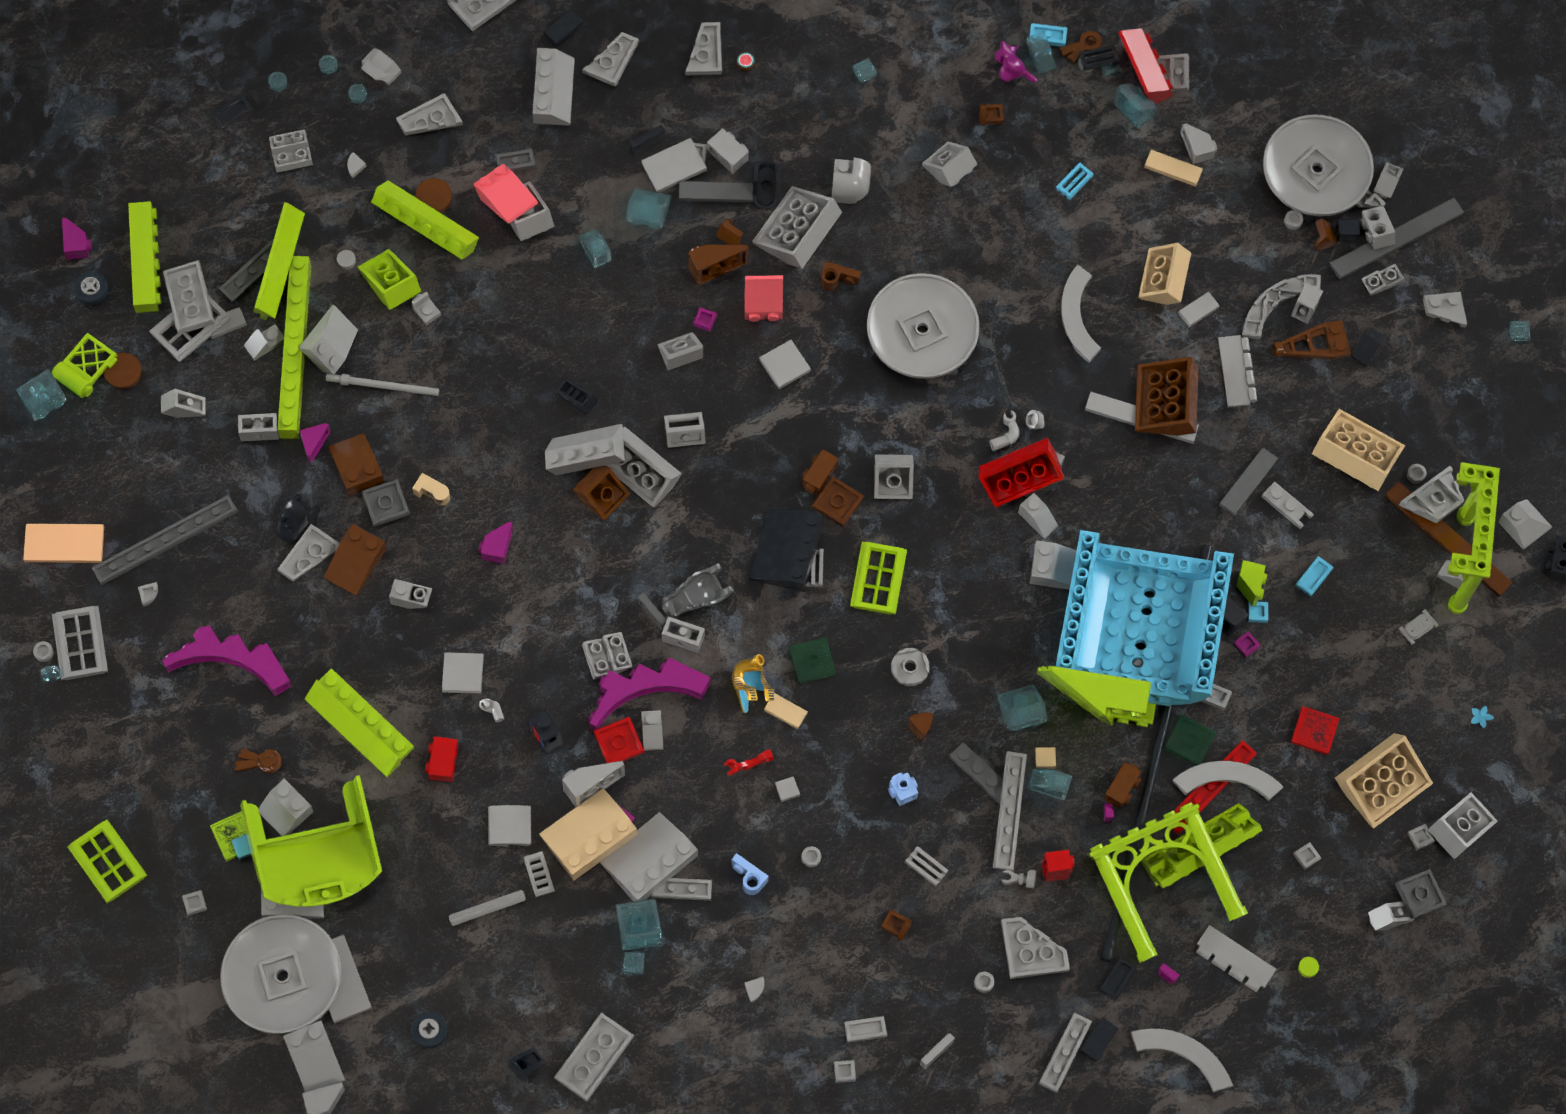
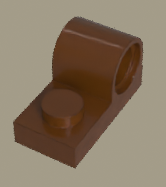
[821,261,861,291]

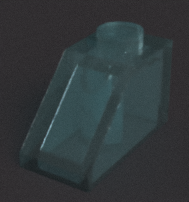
[1026,31,1056,74]
[578,229,611,268]
[1028,770,1072,800]

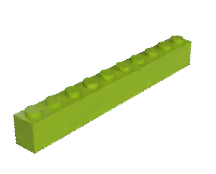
[278,256,311,439]

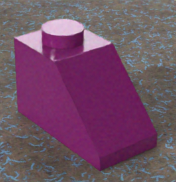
[62,218,92,260]
[478,522,513,564]

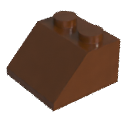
[573,465,630,520]

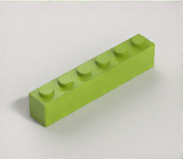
[371,181,479,260]
[128,201,161,313]

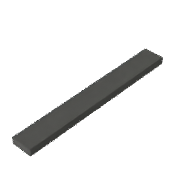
[1330,198,1464,280]
[92,495,238,586]

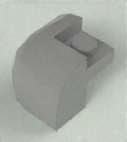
[832,158,871,204]

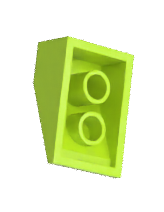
[358,249,421,310]

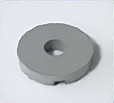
[891,648,930,686]

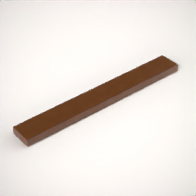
[1385,481,1513,597]

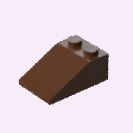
[688,245,749,286]
[328,433,384,497]
[323,524,387,597]

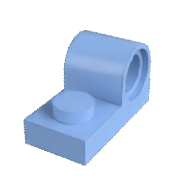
[732,853,769,895]

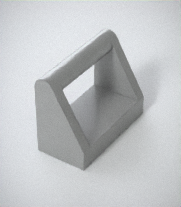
[664,412,705,448]

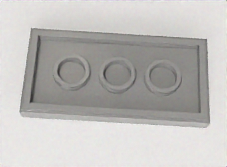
[163,260,215,335]
[329,935,372,1024]
[554,1013,634,1102]

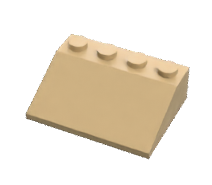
[1312,409,1405,491]
[1335,733,1433,828]
[539,788,638,880]

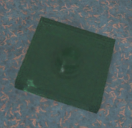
[789,638,836,684]
[1164,714,1217,765]

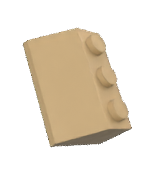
[1138,243,1191,305]

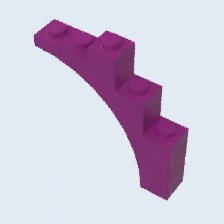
[162,625,292,696]
[588,658,711,731]

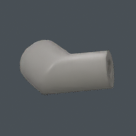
[479,698,504,723]

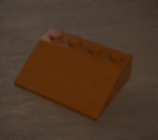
[1135,357,1199,436]

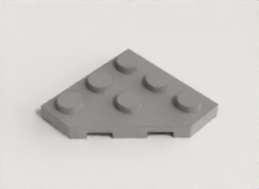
[1001,917,1070,979]

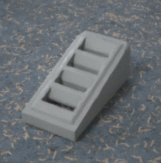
[524,851,555,897]

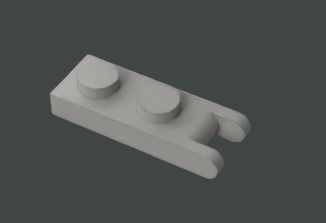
[1262,482,1313,529]

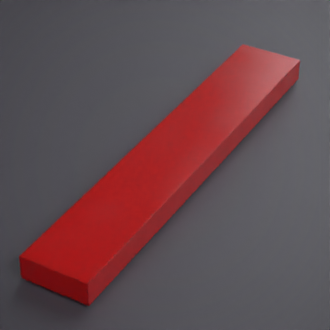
[1172,740,1257,835]

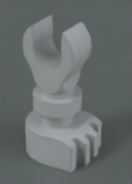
[1001,870,1036,889]

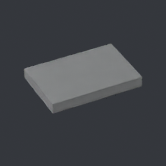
[641,138,707,193]

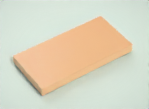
[23,524,104,563]

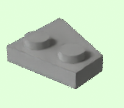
[1157,54,1189,92]
[1423,292,1467,327]

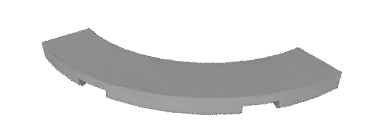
[1061,265,1101,363]
[1242,274,1321,339]
[1172,761,1283,801]
[1131,1029,1233,1093]

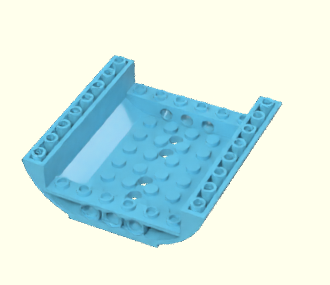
[1056,530,1234,706]

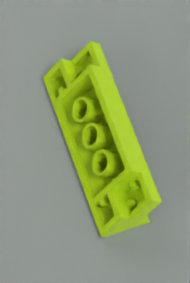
[253,202,305,320]
[305,668,414,777]
[1141,803,1262,888]

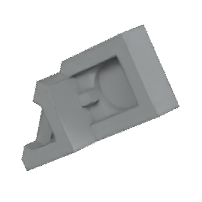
[1356,190,1386,208]

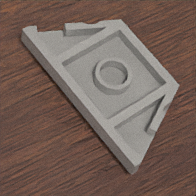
[1399,466,1464,523]

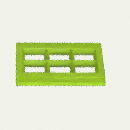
[850,542,907,615]
[68,820,147,903]

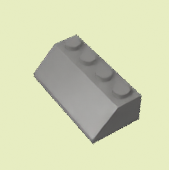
[533,48,575,125]
[545,424,625,475]
[605,427,682,508]

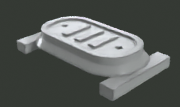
[1399,609,1439,645]

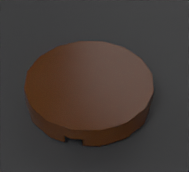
[415,178,452,213]
[104,352,142,389]

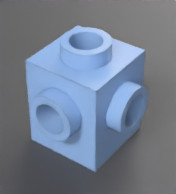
[888,772,918,806]

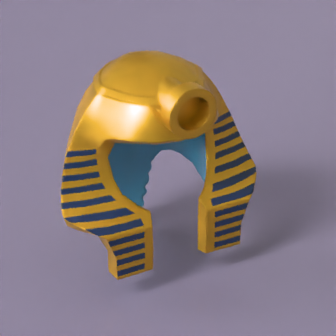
[732,654,775,713]

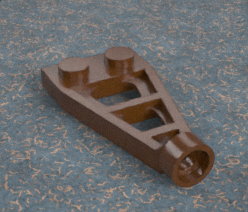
[1272,320,1351,360]

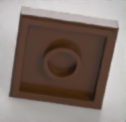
[811,476,864,527]

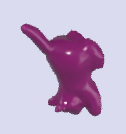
[995,41,1038,82]

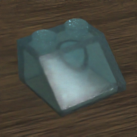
[1114,83,1156,129]
[626,188,671,229]
[16,369,67,421]
[997,684,1048,731]
[616,899,662,951]

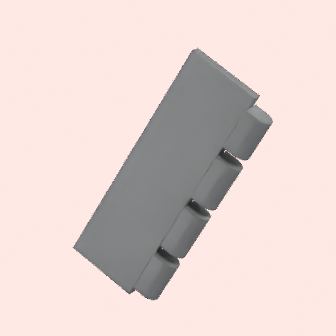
[1218,335,1257,408]
[1196,925,1276,993]

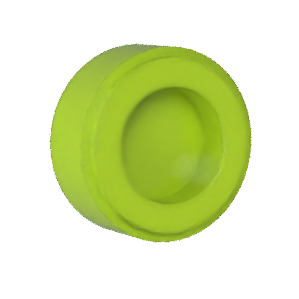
[1298,957,1319,978]

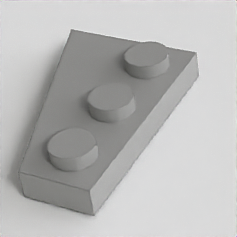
[685,22,722,75]
[582,32,639,87]
[396,93,463,135]
[277,524,340,582]

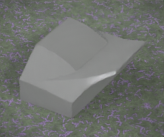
[361,48,401,85]

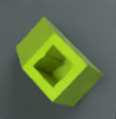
[1237,560,1267,607]

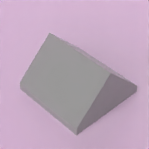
[658,332,703,370]

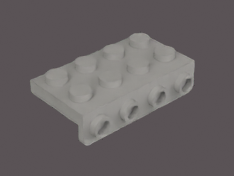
[447,0,516,31]

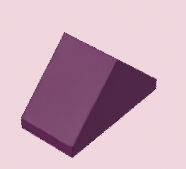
[300,423,331,463]

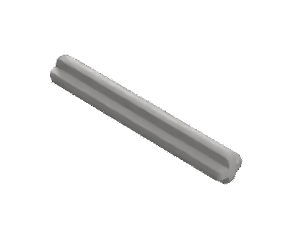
[449,890,526,926]

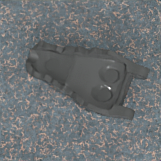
[661,563,734,617]

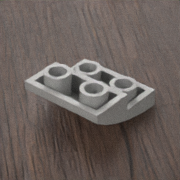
[269,130,313,172]
[582,632,633,680]
[442,653,484,694]
[488,805,531,847]

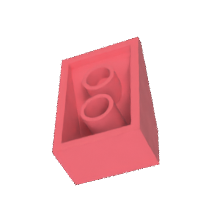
[474,164,538,224]
[744,275,783,322]

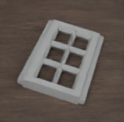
[149,295,231,362]
[52,606,108,680]

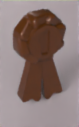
[1059,31,1102,64]
[235,749,282,773]

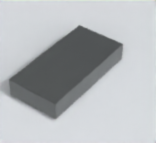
[638,593,667,631]

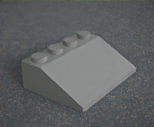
[752,186,842,269]
[599,812,698,906]

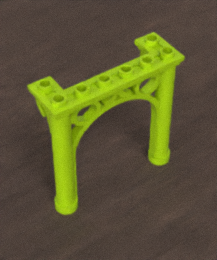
[1448,462,1500,614]
[1087,802,1248,962]

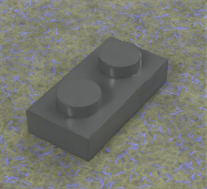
[496,149,535,172]

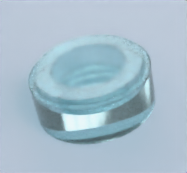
[319,55,338,74]
[268,72,287,91]
[348,84,367,103]
[40,666,61,681]

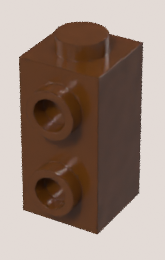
[801,449,839,495]
[1103,762,1142,809]

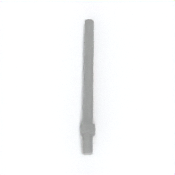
[326,374,439,396]

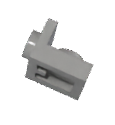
[412,292,441,326]

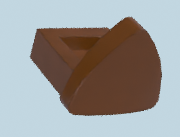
[979,104,1004,126]
[717,218,743,245]
[1314,218,1337,251]
[908,713,933,741]
[881,909,912,941]

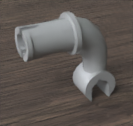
[990,410,1019,451]

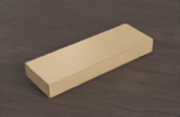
[1144,150,1203,187]

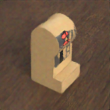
[412,473,450,506]

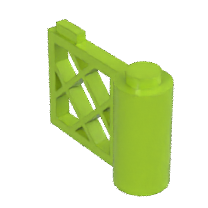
[51,333,118,398]

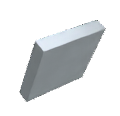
[759,340,811,389]

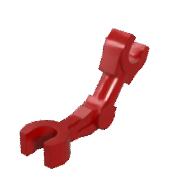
[723,749,774,776]

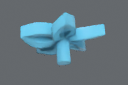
[1471,706,1494,728]

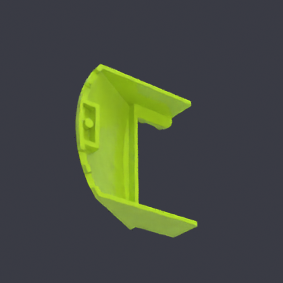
[1037,666,1156,727]
[240,775,382,907]

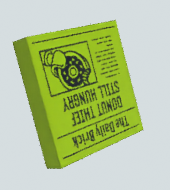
[210,811,247,862]

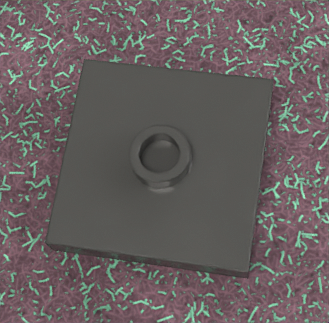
[361,479,410,527]
[1395,869,1447,920]

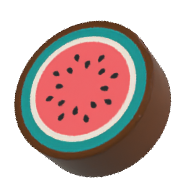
[737,52,755,71]

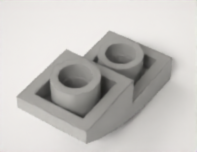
[1362,264,1404,295]

